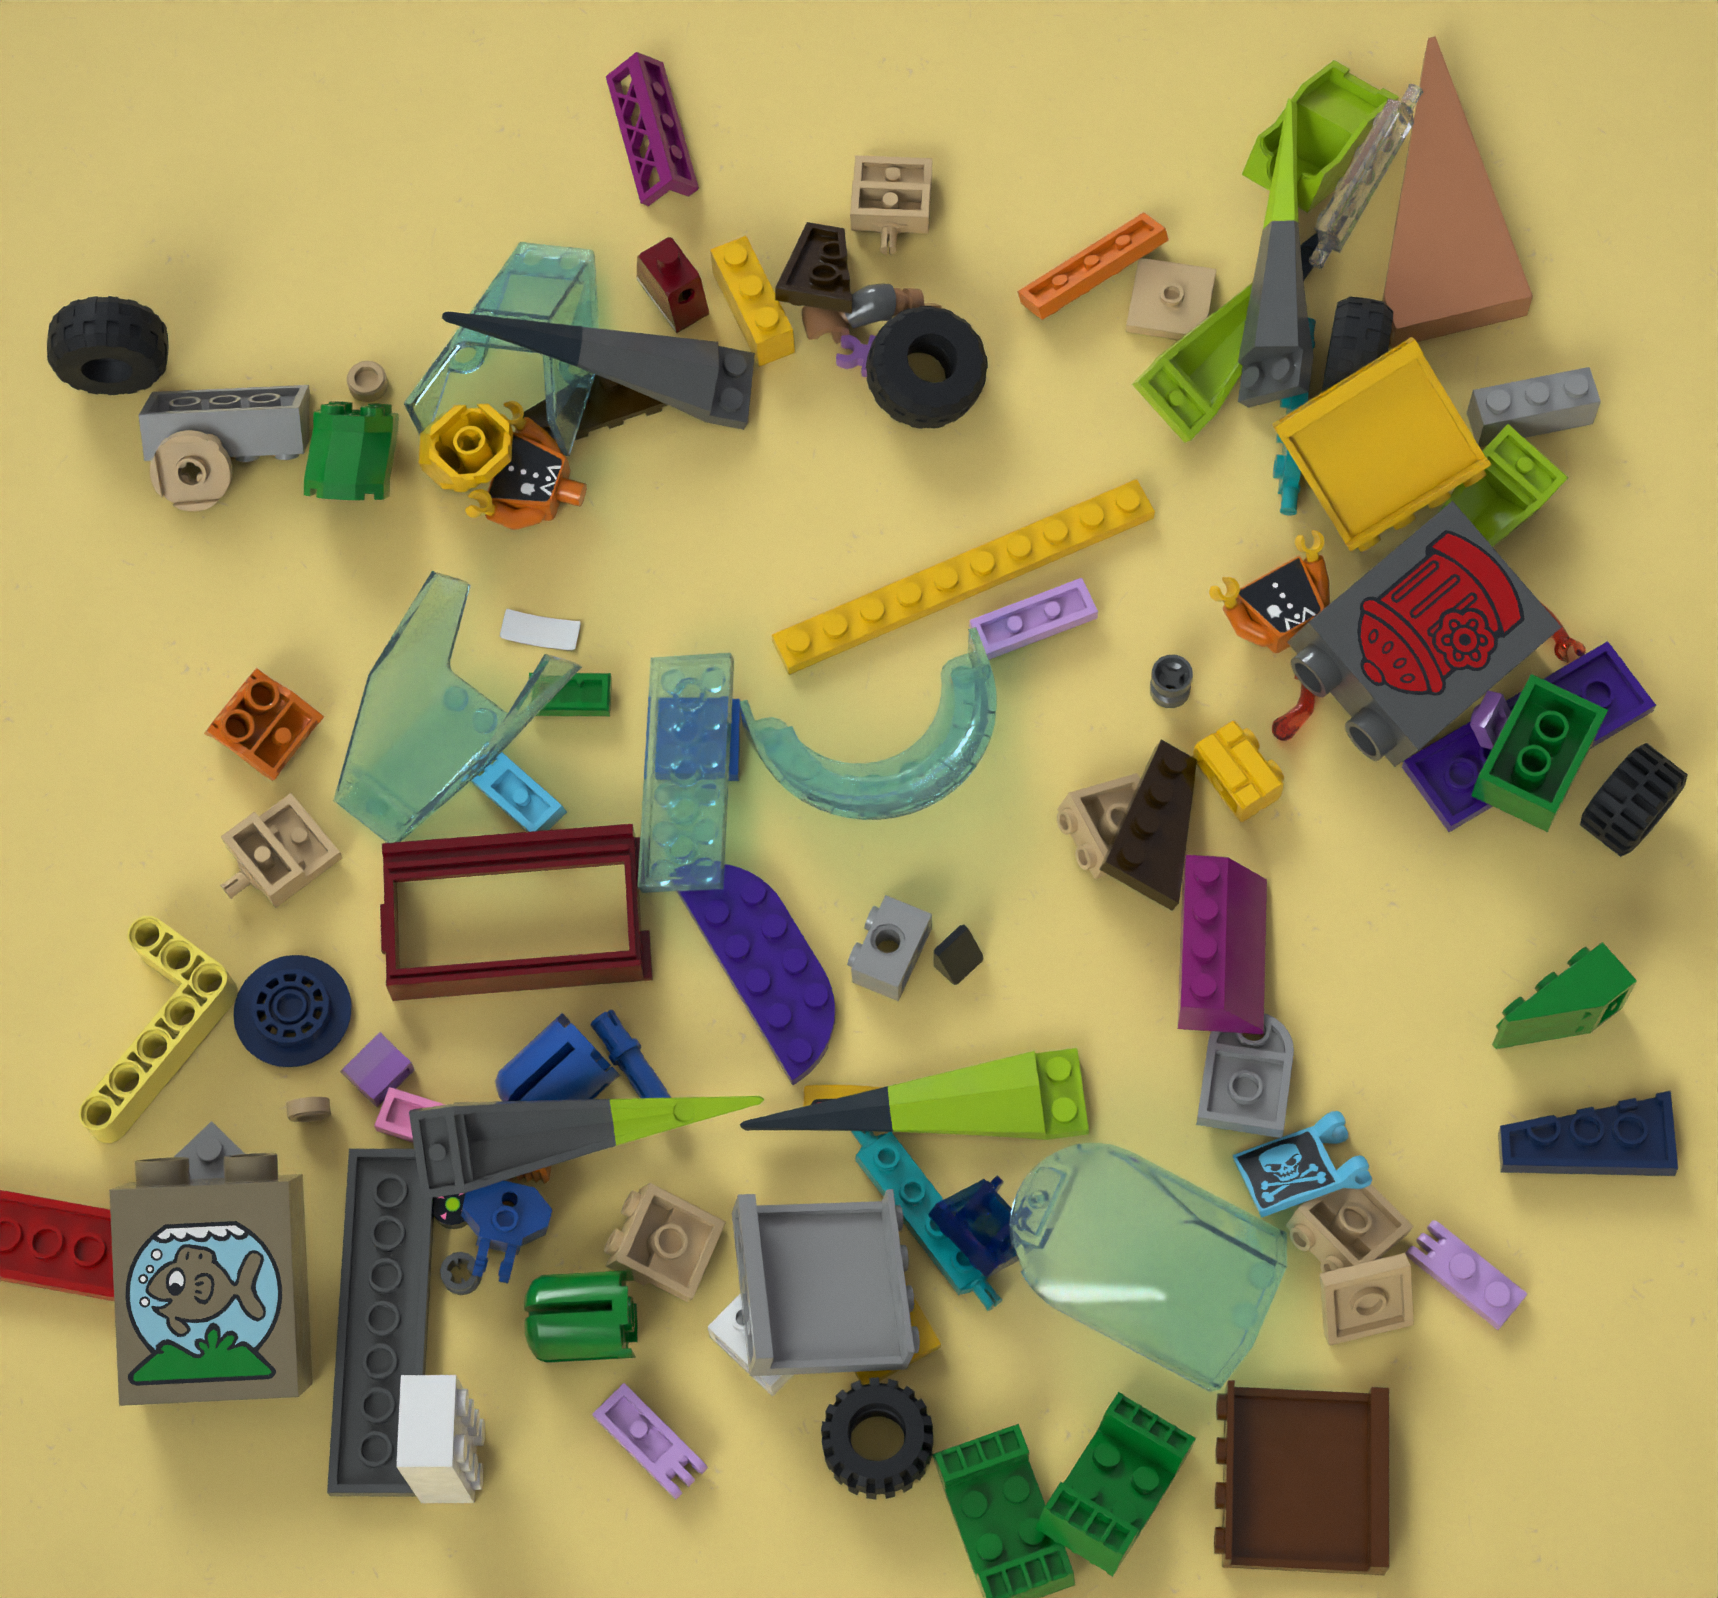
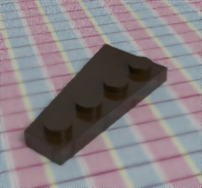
[1099,739,1197,911]

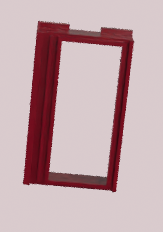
[380,824,653,1001]

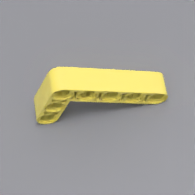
[79,916,238,1143]

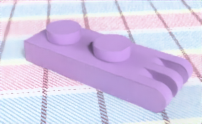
[1406,1220,1527,1330]
[592,1383,708,1499]

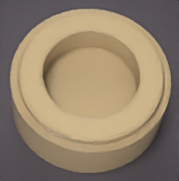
[347,361,388,402]
[286,1097,331,1122]

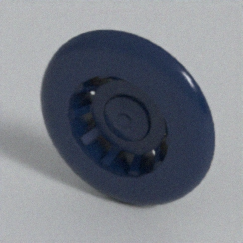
[234,955,352,1067]

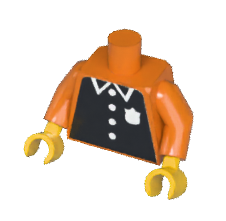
[465,401,587,530]
[1209,530,1330,653]

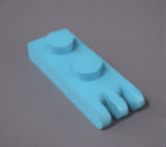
[463,744,567,832]

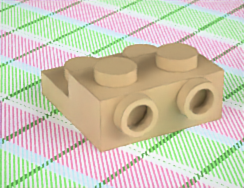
[1057,773,1140,879]
[604,1183,726,1302]
[1285,1184,1414,1273]

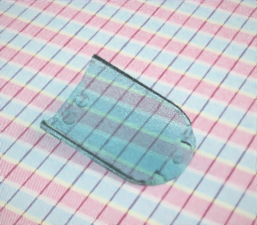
[1010,1143,1287,1392]

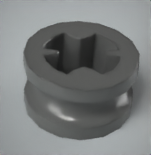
[440,1252,482,1295]

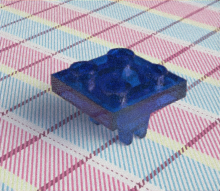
[928,1175,1042,1278]

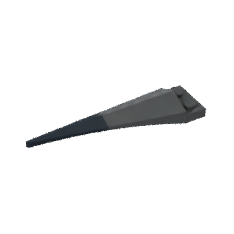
[442,311,755,430]

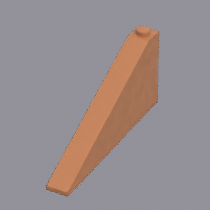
[1382,36,1533,348]

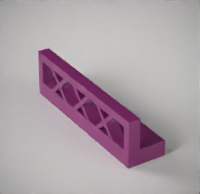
[606,52,699,206]

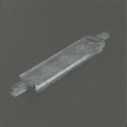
[1308,84,1424,269]

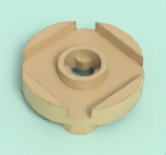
[150,430,233,511]

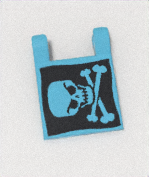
[1233,1111,1372,1218]

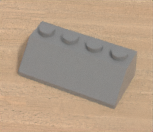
[139,385,310,462]

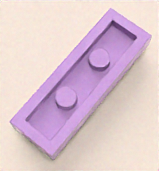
[969,578,1098,661]

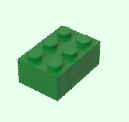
[1471,674,1608,832]

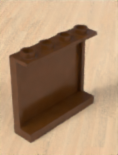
[1214,1380,1389,1576]

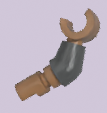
[801,284,942,344]

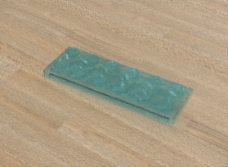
[638,653,734,893]

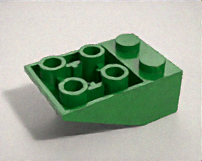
[1492,942,1637,1049]

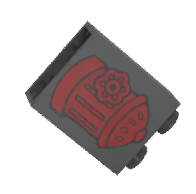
[1287,501,1561,767]

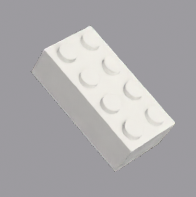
[396,1375,485,1503]

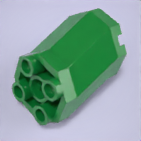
[304,401,399,501]

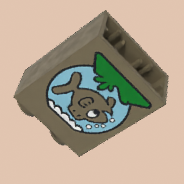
[109,1153,312,1406]

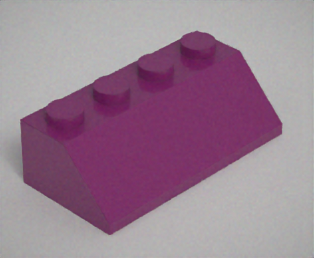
[1177,855,1267,1034]

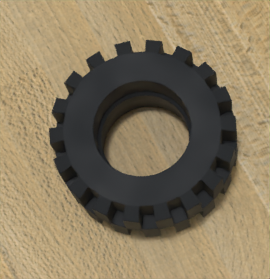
[1580,743,1688,857]
[821,1377,933,1499]

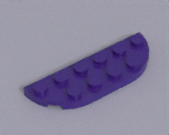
[668,863,835,1085]

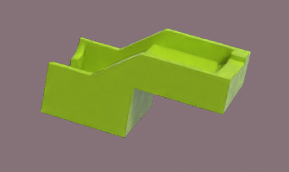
[1242,60,1399,213]

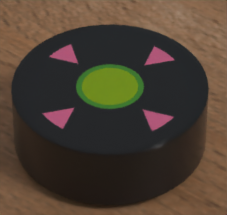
[433,1193,467,1229]

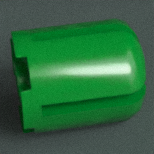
[524,1270,638,1363]

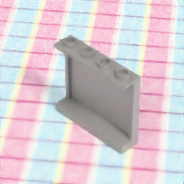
[732,1189,920,1376]

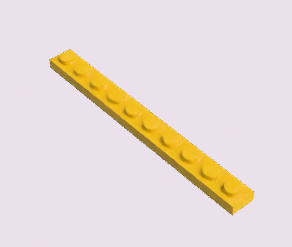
[772,479,1155,675]

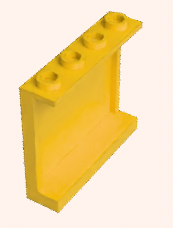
[1272,337,1492,552]

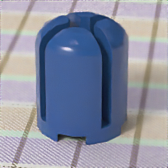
[495,1013,620,1101]

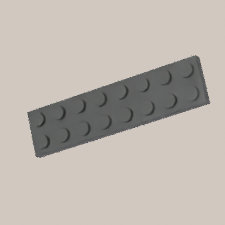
[327,1149,434,1497]

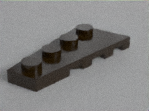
[523,372,668,446]

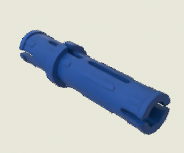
[590,1010,671,1098]

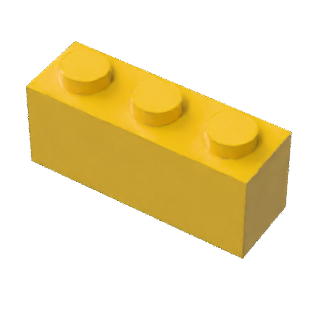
[710,235,795,367]

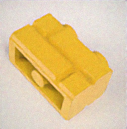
[1193,720,1284,822]

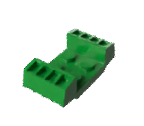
[1035,1392,1196,1577]
[932,1424,1075,1598]

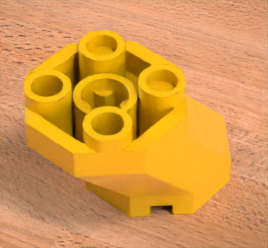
[418,403,513,492]

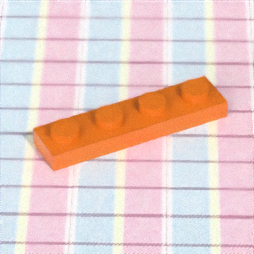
[1017,212,1169,320]

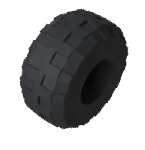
[47,296,169,395]
[1321,297,1394,393]
[866,306,988,429]

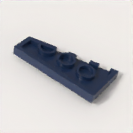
[1498,1091,1678,1176]

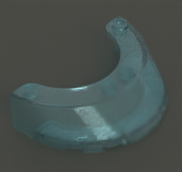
[740,627,997,820]

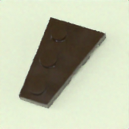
[775,222,852,314]

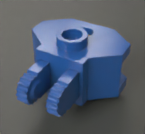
[461,1180,552,1283]

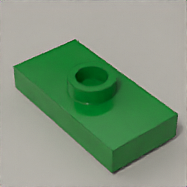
[527,673,612,717]

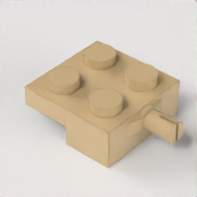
[850,155,932,255]
[220,793,342,908]

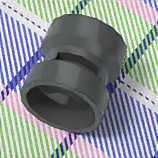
[1150,655,1193,708]

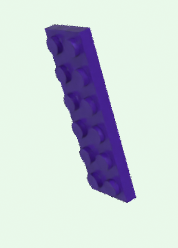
[1402,641,1656,832]

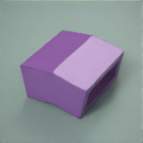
[340,1032,415,1107]

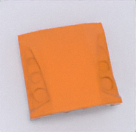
[204,668,324,781]

